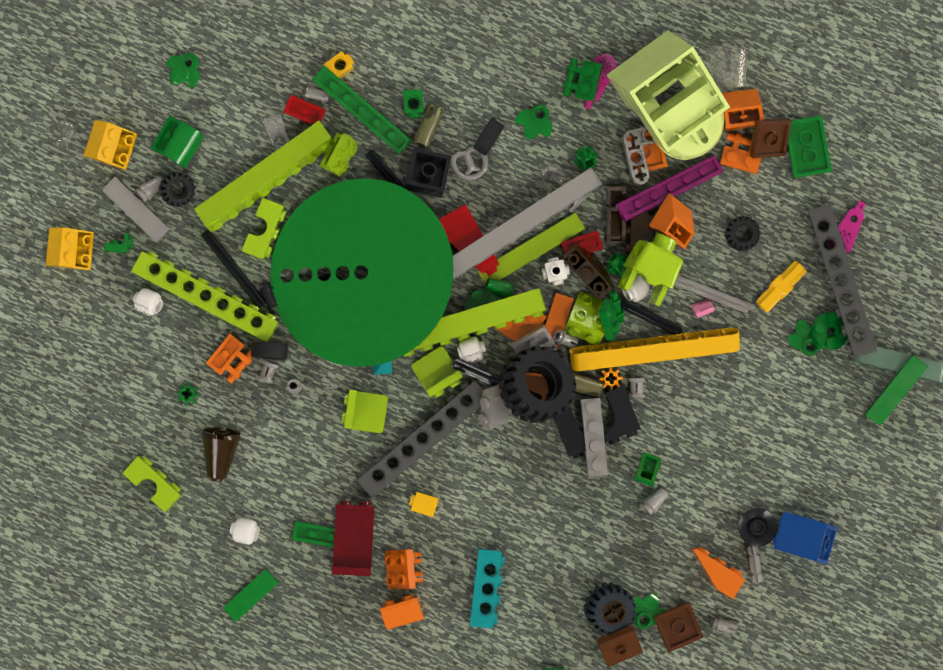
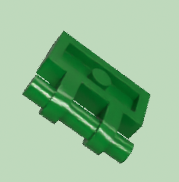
[563,58,603,102]
[599,290,625,341]

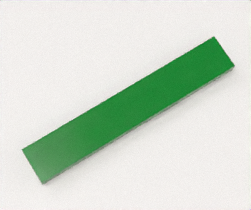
[312,65,411,154]

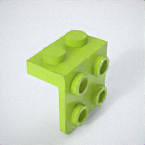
[319,133,358,177]
[564,292,605,344]
[411,347,463,399]
[341,390,388,433]

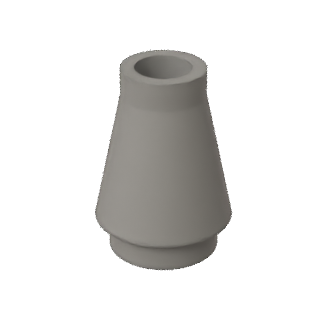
[135,176,161,202]
[640,488,668,516]

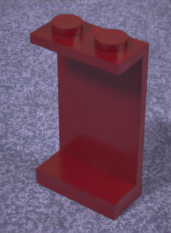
[332,501,375,576]

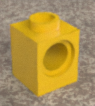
[323,51,354,79]
[409,492,439,517]

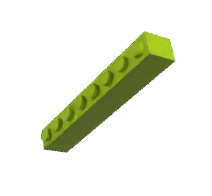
[194,121,336,232]
[404,288,547,357]

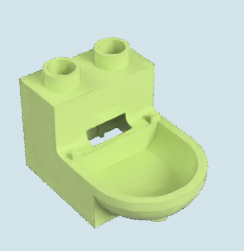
[607,30,730,160]

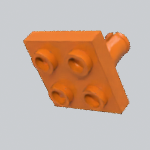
[385,549,423,589]

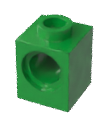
[403,89,424,119]

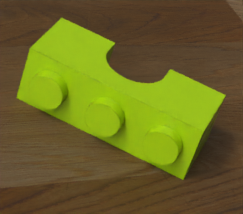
[242,198,287,261]
[122,456,182,512]

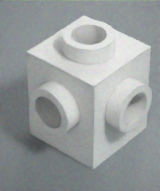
[541,257,570,286]

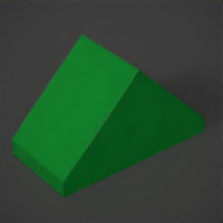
[633,452,661,487]

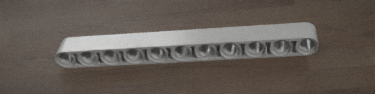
[453,168,602,280]

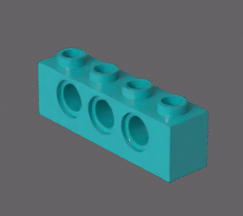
[470,548,505,629]

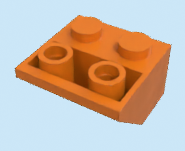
[722,89,764,132]
[649,193,695,249]
[380,594,424,630]

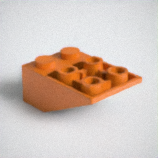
[691,546,746,599]

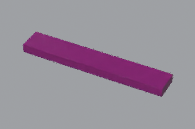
[615,155,724,222]

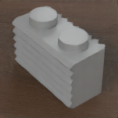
[478,384,510,430]

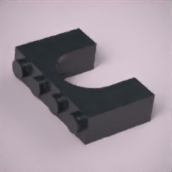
[553,386,641,459]

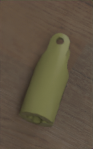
[413,104,444,148]
[571,372,604,398]

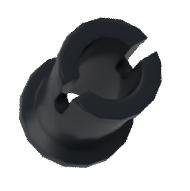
[260,284,278,310]

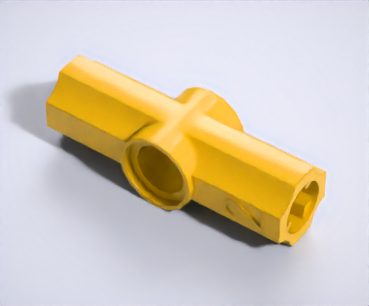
[755,261,807,313]

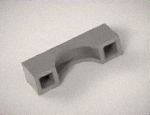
[580,398,608,479]

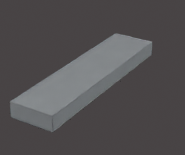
[102,177,170,243]

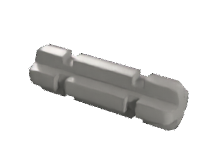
[746,546,763,583]

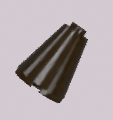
[202,427,241,482]

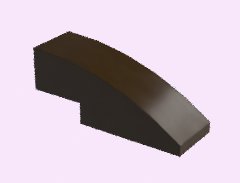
[606,184,626,245]

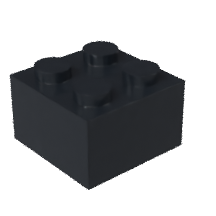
[404,148,451,198]

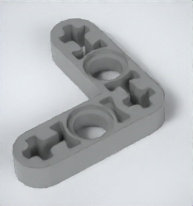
[622,127,655,185]

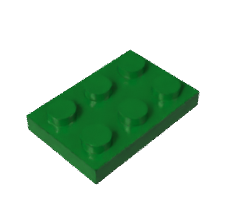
[788,115,832,179]

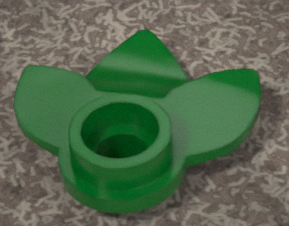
[166,53,200,89]
[515,105,552,140]
[787,319,820,356]
[633,593,667,629]

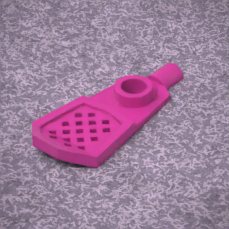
[583,54,617,110]
[829,201,866,254]

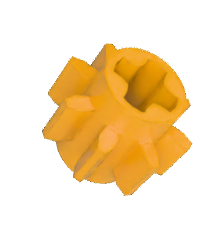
[599,367,623,391]

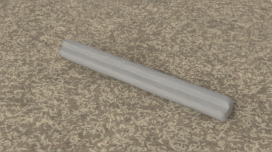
[674,275,751,313]

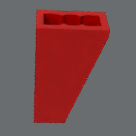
[439,204,500,276]

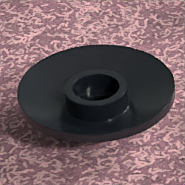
[738,508,777,547]

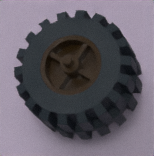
[584,582,637,635]

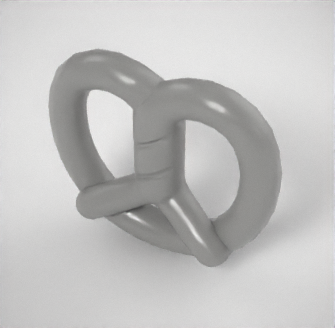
[450,146,488,181]

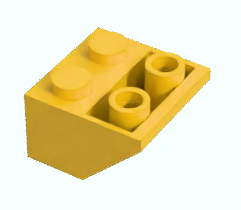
[83,120,137,170]
[46,227,94,270]

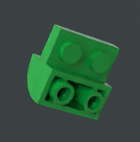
[150,116,205,169]

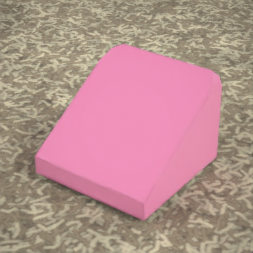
[691,299,715,318]

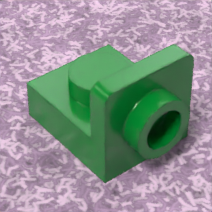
[104,233,134,254]

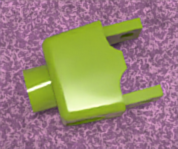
[617,233,683,307]

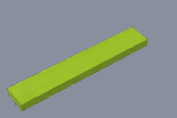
[477,212,585,284]

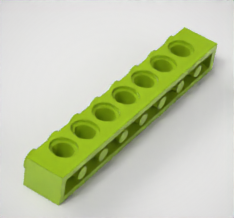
[131,250,279,342]

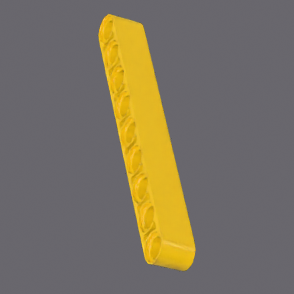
[569,328,740,371]

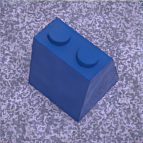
[773,512,838,565]

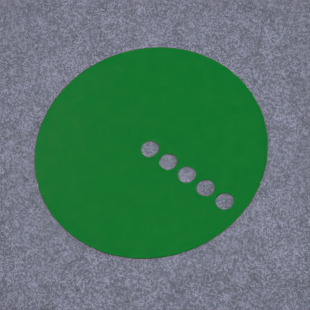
[270,179,454,367]

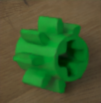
[573,146,598,171]
[606,253,627,277]
[176,382,201,406]

